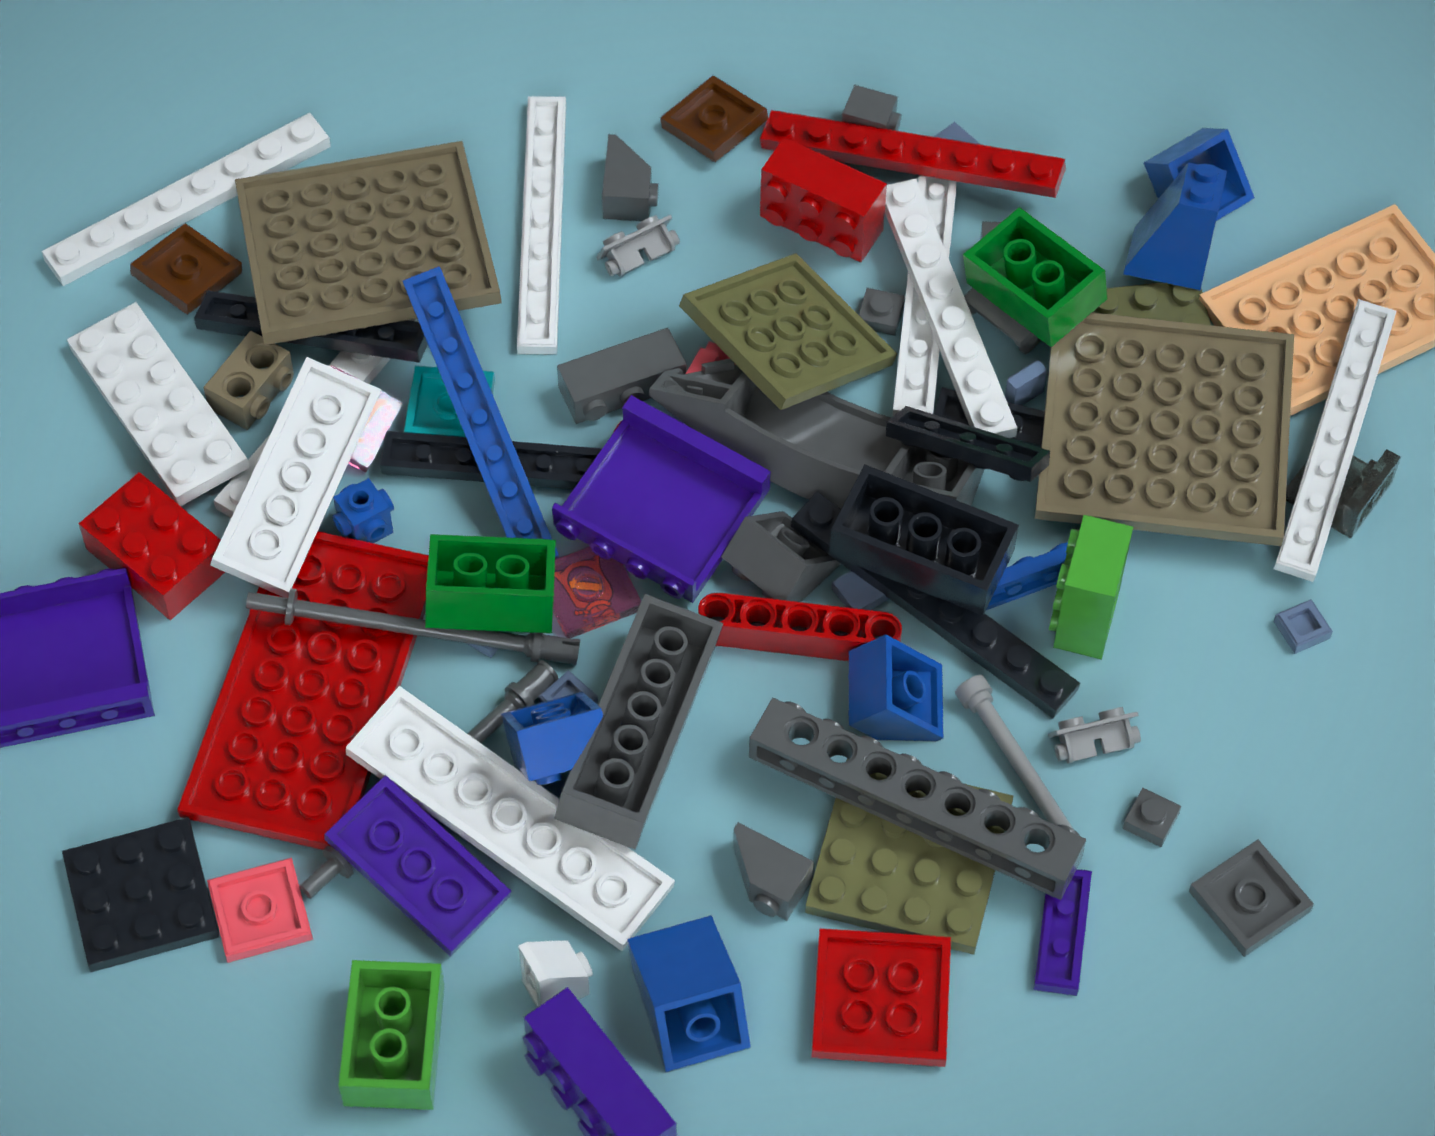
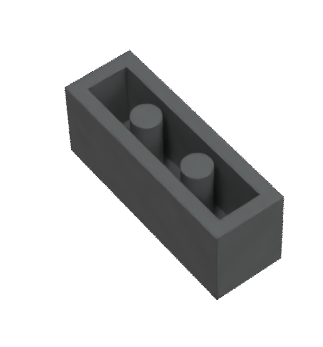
[557,327,686,424]

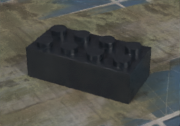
[829,464,1019,616]

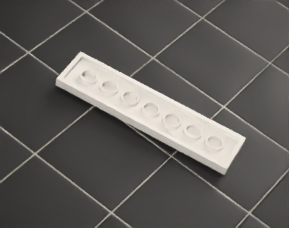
[346,686,675,951]

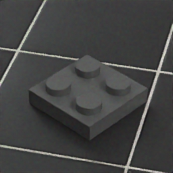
[1189,839,1314,957]

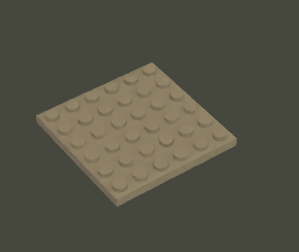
[235,141,502,345]
[1034,313,1294,546]

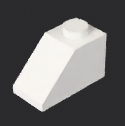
[519,940,593,1008]

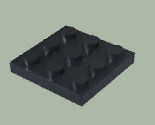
[62,817,219,972]

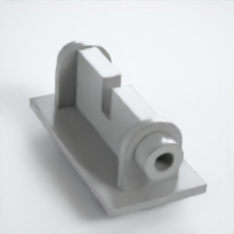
[596,215,680,276]
[1048,707,1141,763]

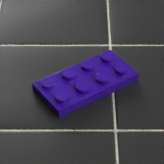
[324,775,512,957]

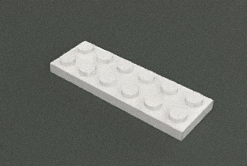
[67,302,250,506]
[210,357,381,598]

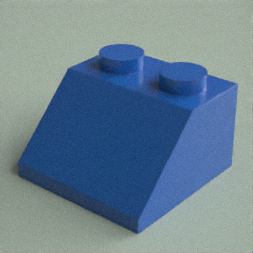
[1143,128,1255,221]
[848,635,944,741]

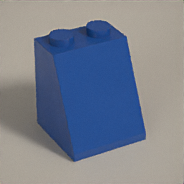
[1123,163,1227,290]
[627,915,751,1072]

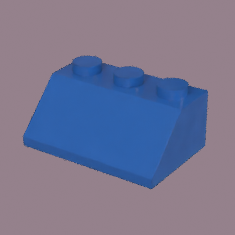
[501,692,603,785]

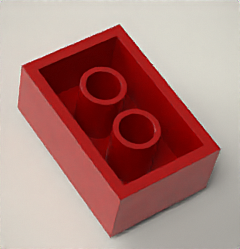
[760,137,887,263]
[78,472,225,621]

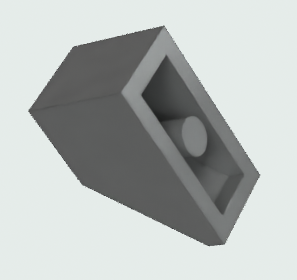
[602,134,659,221]
[733,822,814,921]

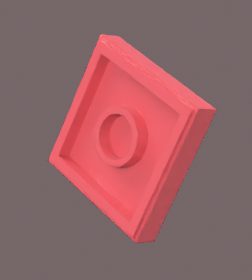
[207,858,313,963]

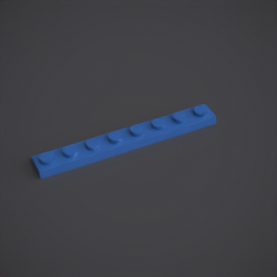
[402,266,560,561]

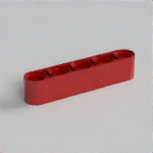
[698,593,902,661]

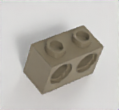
[204,331,294,430]

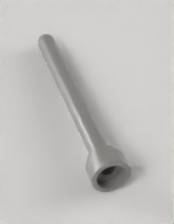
[955,675,1073,828]

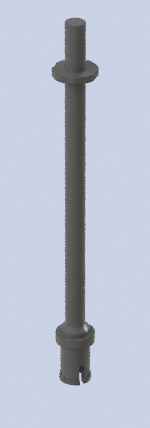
[246,589,580,666]
[299,660,558,899]

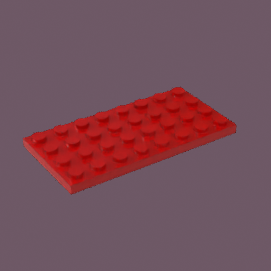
[177,531,429,850]

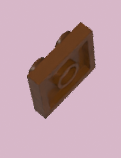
[660,75,768,162]
[130,223,242,315]

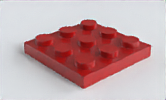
[812,928,951,1067]

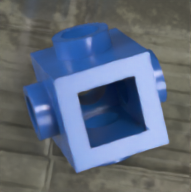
[332,478,394,543]

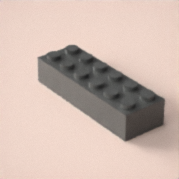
[554,594,723,850]

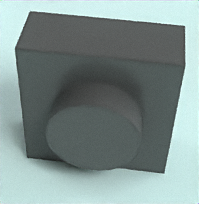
[859,288,905,336]
[1123,788,1182,847]

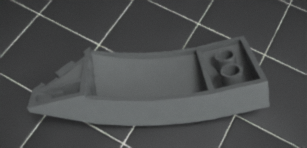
[649,359,985,509]

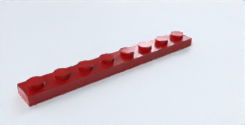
[760,110,1066,198]

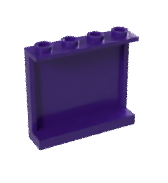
[552,395,771,603]
[0,568,155,748]

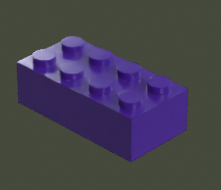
[522,987,677,1136]

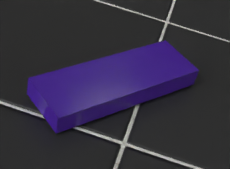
[1033,869,1092,996]

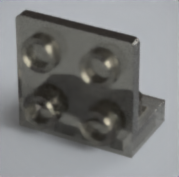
[1286,449,1401,539]

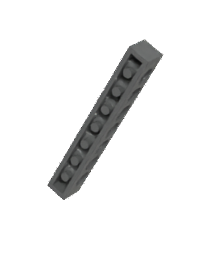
[749,697,1086,900]

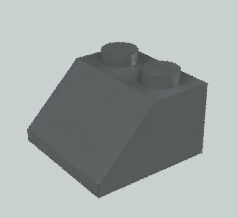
[721,511,841,602]

